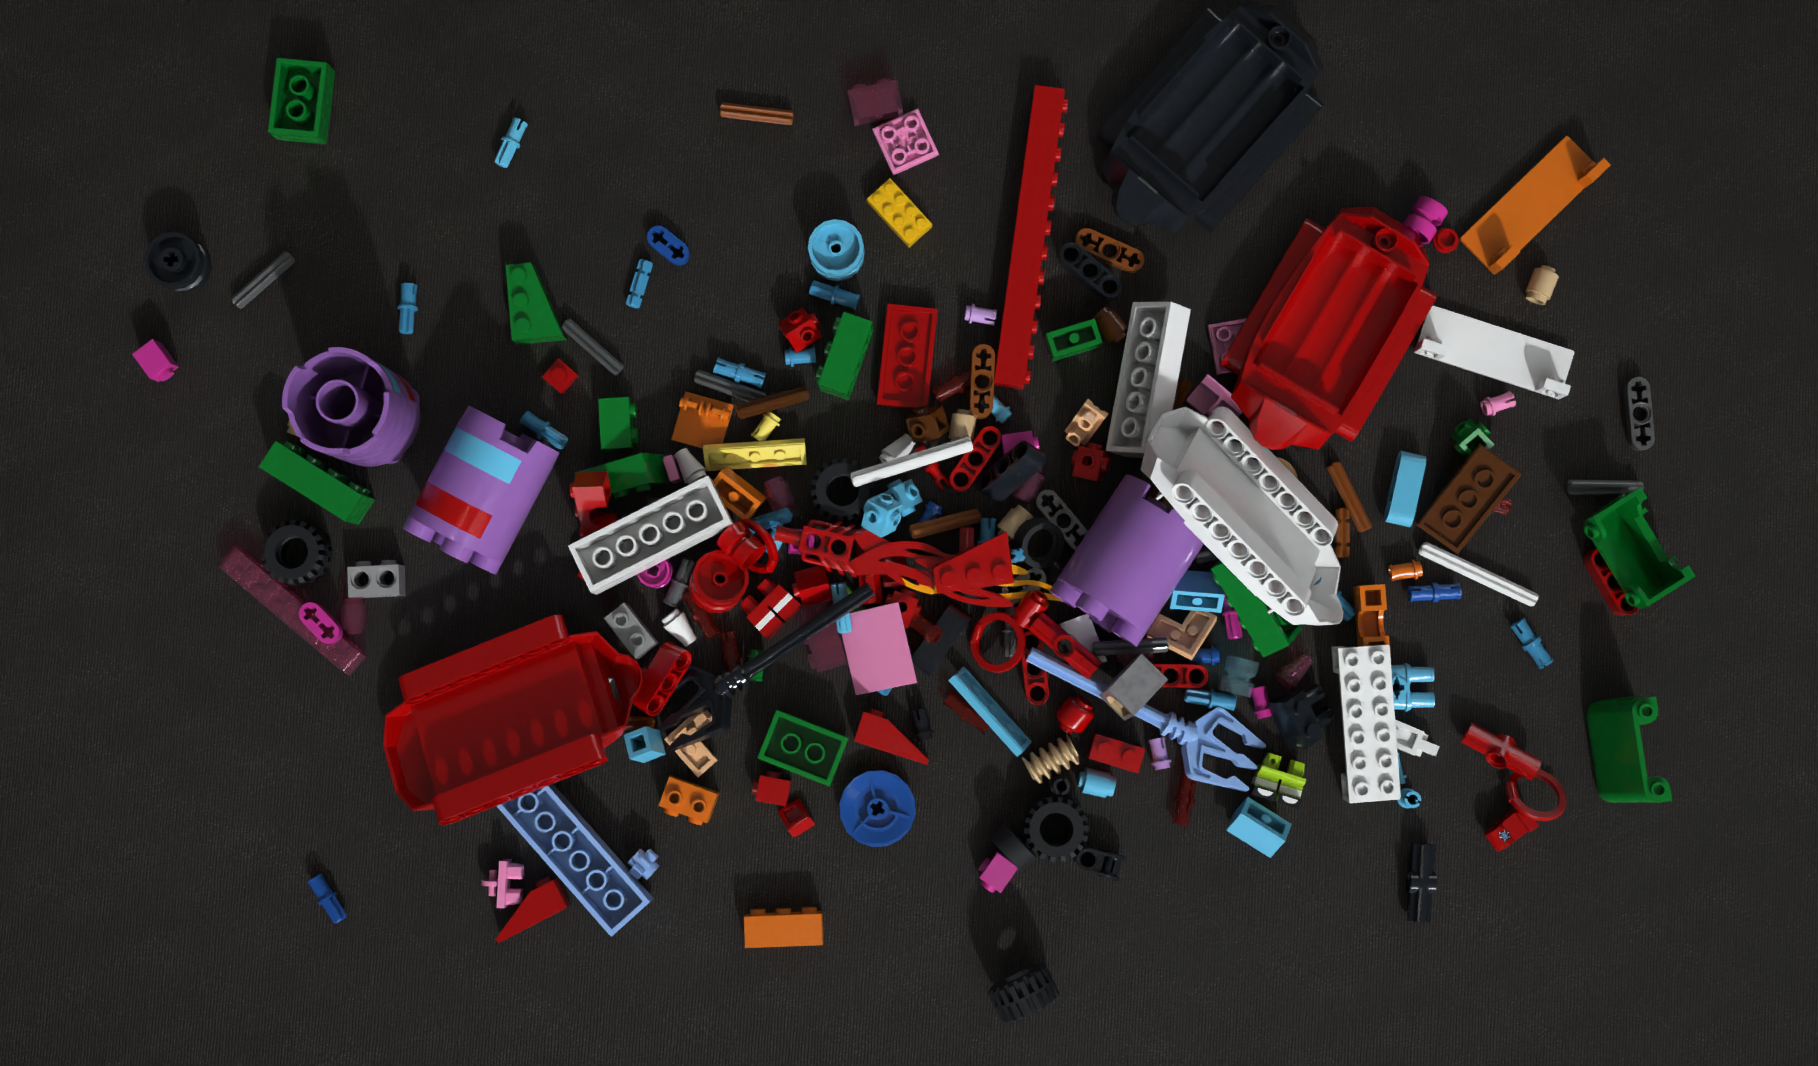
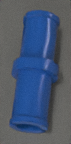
[1407,582,1462,603]

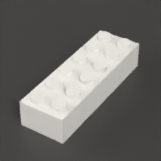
[1106,302,1191,458]
[568,476,733,595]

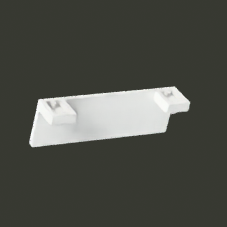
[1414,306,1574,399]
[1331,644,1401,803]

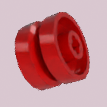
[688,550,749,613]

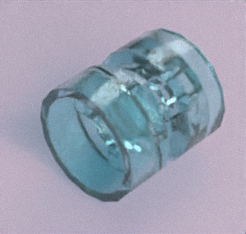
[1218,655,1259,698]

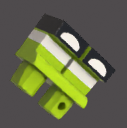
[1248,752,1306,809]

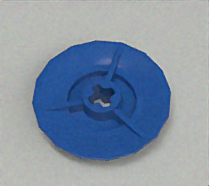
[839,770,916,847]

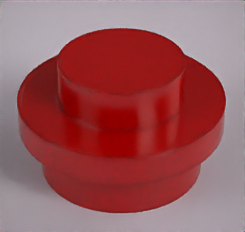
[1433,228,1459,253]

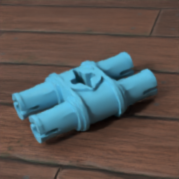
[1391,663,1435,712]

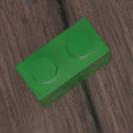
[1044,318,1103,362]
[598,397,639,452]

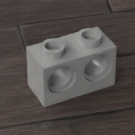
[347,560,406,598]
[604,603,659,659]

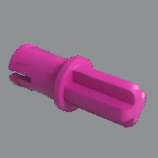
[1221,597,1243,640]

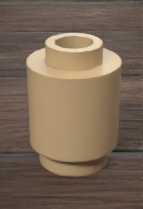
[1525,265,1559,305]
[948,409,977,442]
[997,505,1033,543]

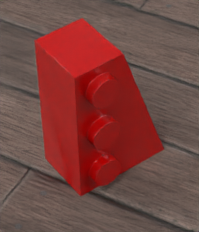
[930,532,1014,594]

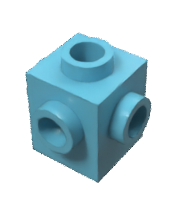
[883,479,923,517]
[861,493,903,538]

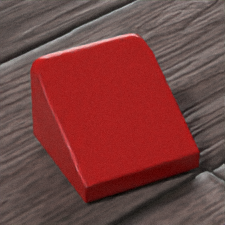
[777,798,815,837]

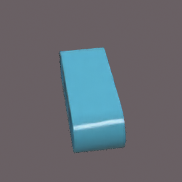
[1384,450,1426,527]

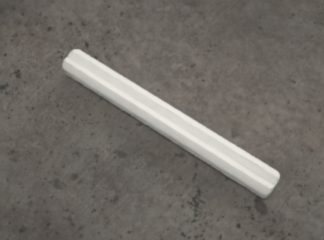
[850,437,973,487]
[1419,542,1539,606]

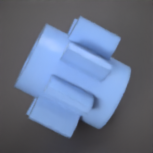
[628,849,659,880]

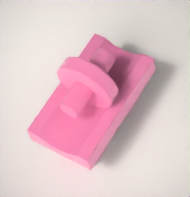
[481,859,524,908]

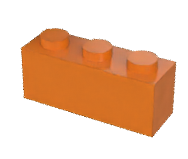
[744,907,824,948]

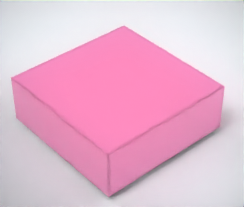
[663,455,682,484]

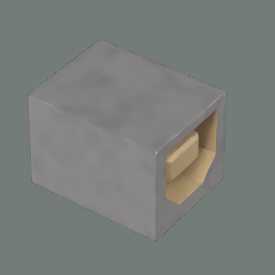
[1099,654,1168,721]

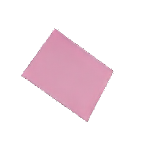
[841,602,917,695]

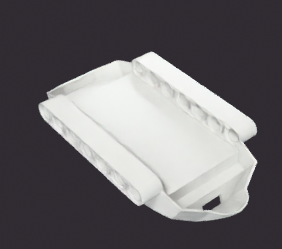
[1141,406,1343,625]

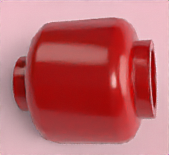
[1056,695,1094,734]

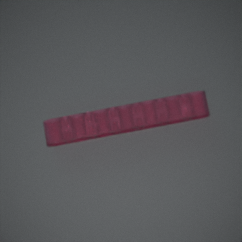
[217,544,367,676]

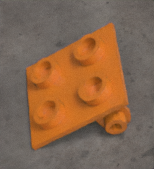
[671,391,734,449]

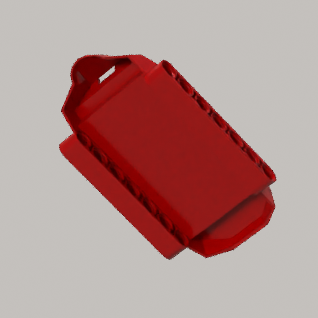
[1220,207,1438,450]
[383,615,643,825]

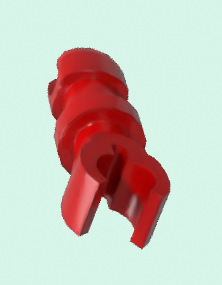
[915,444,950,490]

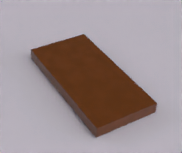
[1416,443,1522,554]

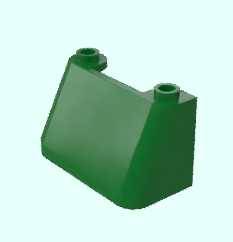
[1584,487,1695,608]
[1586,696,1672,803]

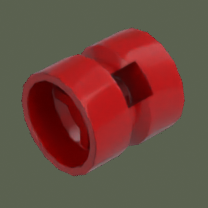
[717,521,766,570]

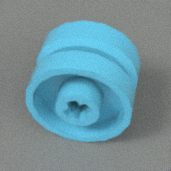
[808,219,865,281]

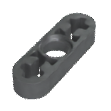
[1623,377,1655,451]
[1036,490,1088,551]

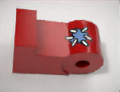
[1484,808,1539,852]

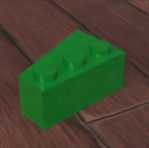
[506,262,567,345]

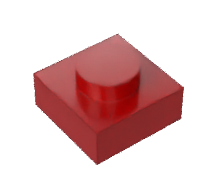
[542,358,579,395]

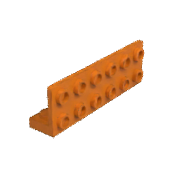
[1460,136,1611,275]

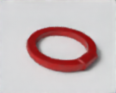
[736,519,779,574]
[969,612,1026,673]
[1505,769,1566,821]

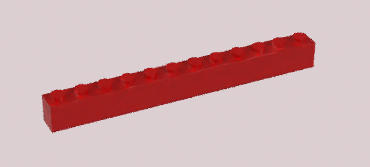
[994,85,1068,390]

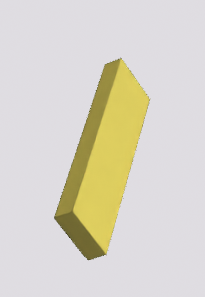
[703,438,807,471]

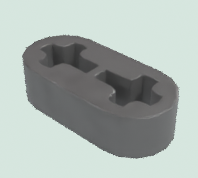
[1001,568,1046,604]

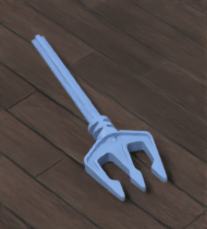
[1026,647,1266,792]

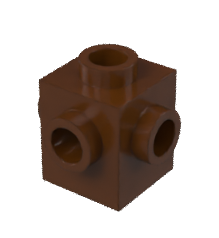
[905,405,950,444]

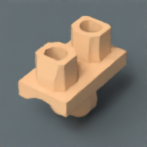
[1065,399,1108,447]

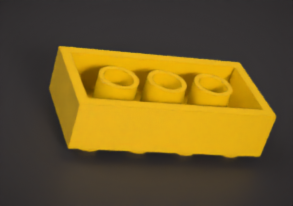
[867,178,932,248]

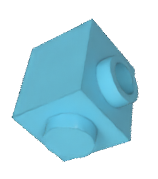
[624,726,666,763]

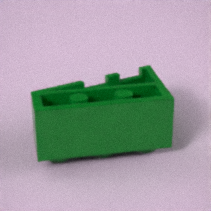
[575,453,670,500]

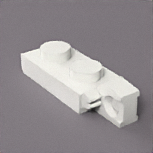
[1395,720,1440,757]

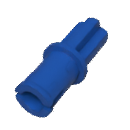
[307,873,347,924]

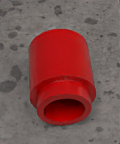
[1013,590,1049,629]

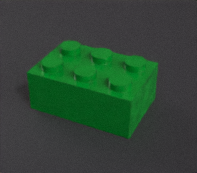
[268,58,335,145]
[815,312,874,401]
[758,709,849,787]

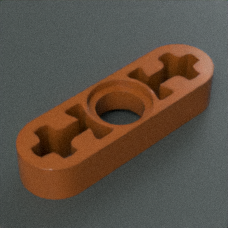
[1075,228,1144,273]
[969,344,995,419]

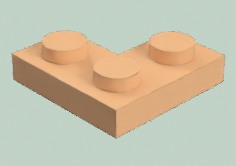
[1147,610,1217,660]
[664,710,718,777]

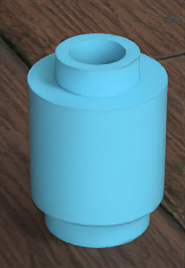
[1077,767,1116,798]

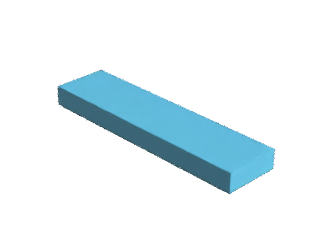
[948,666,1032,757]

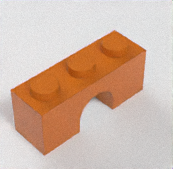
[1353,584,1391,657]

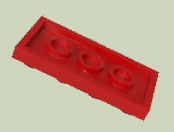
[877,304,938,409]

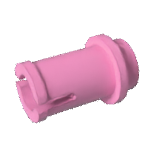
[1480,391,1516,416]

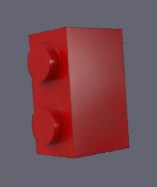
[1086,733,1145,773]

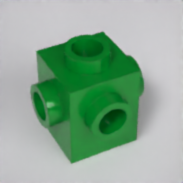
[1451,418,1494,456]

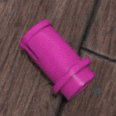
[1250,686,1272,719]

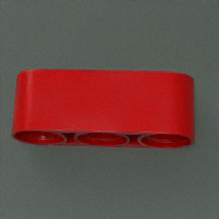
[949,426,1001,493]
[1583,548,1639,616]
[1021,631,1049,705]
[632,641,692,716]
[1153,664,1208,688]

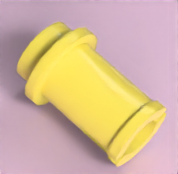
[751,411,781,441]

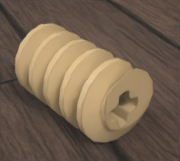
[1022,734,1079,784]

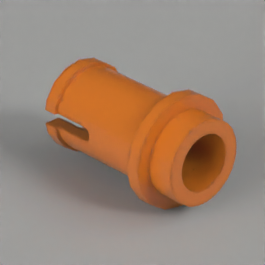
[1388,559,1423,581]

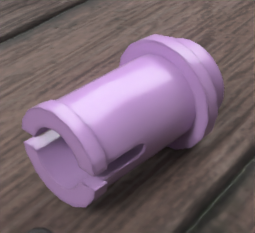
[964,304,997,326]
[1148,737,1172,770]

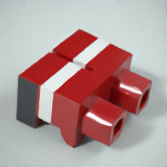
[740,578,803,640]

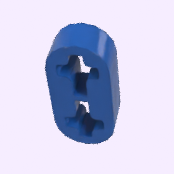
[647,226,690,266]

